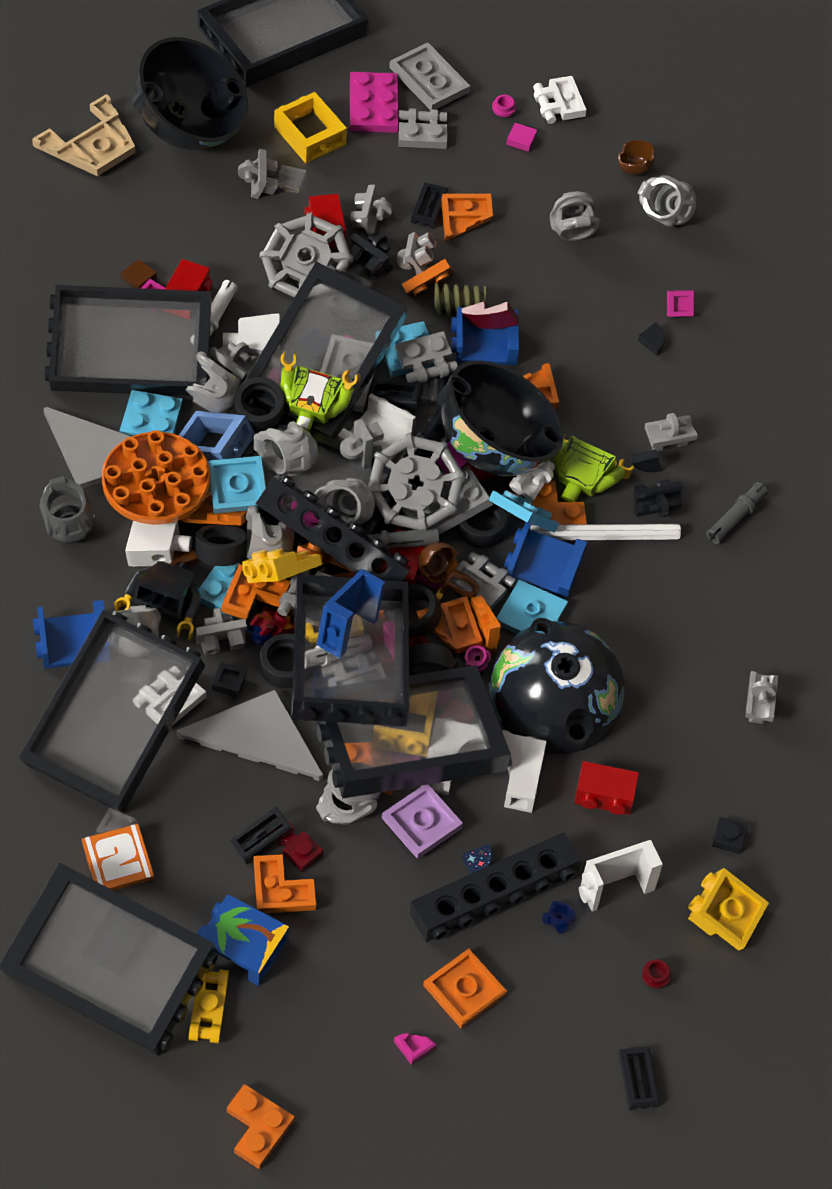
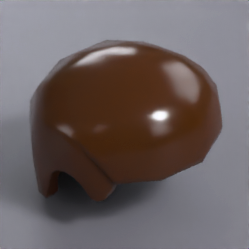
[618,140,655,175]
[418,542,459,583]

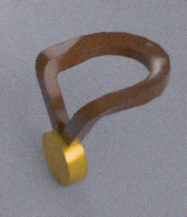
[435,570,480,601]

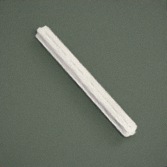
[531,524,681,540]

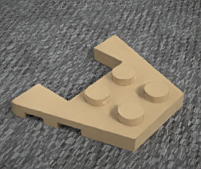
[32,94,135,176]

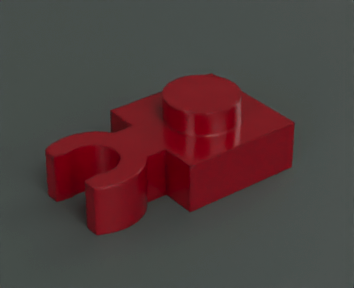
[250,610,294,636]
[277,822,324,872]

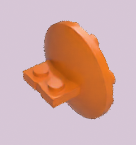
[102,430,210,525]

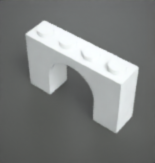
[421,718,546,813]

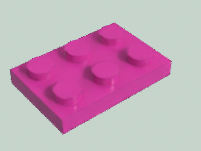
[350,72,398,133]

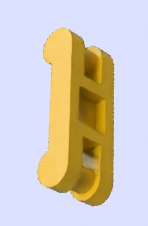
[189,969,229,1044]

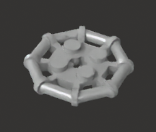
[259,213,353,302]
[368,433,466,530]

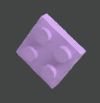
[382,784,463,859]

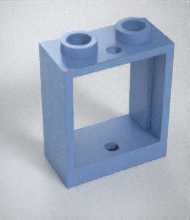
[179,411,255,461]

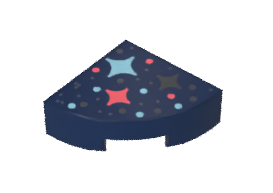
[462,844,492,874]

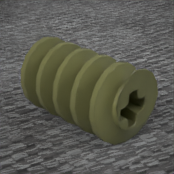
[434,283,486,316]

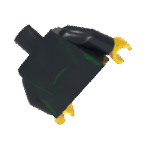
[114,561,201,640]

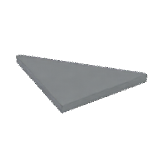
[43,407,132,488]
[177,690,323,781]

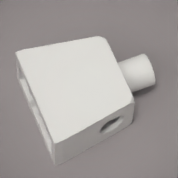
[223,314,280,368]
[125,521,192,567]

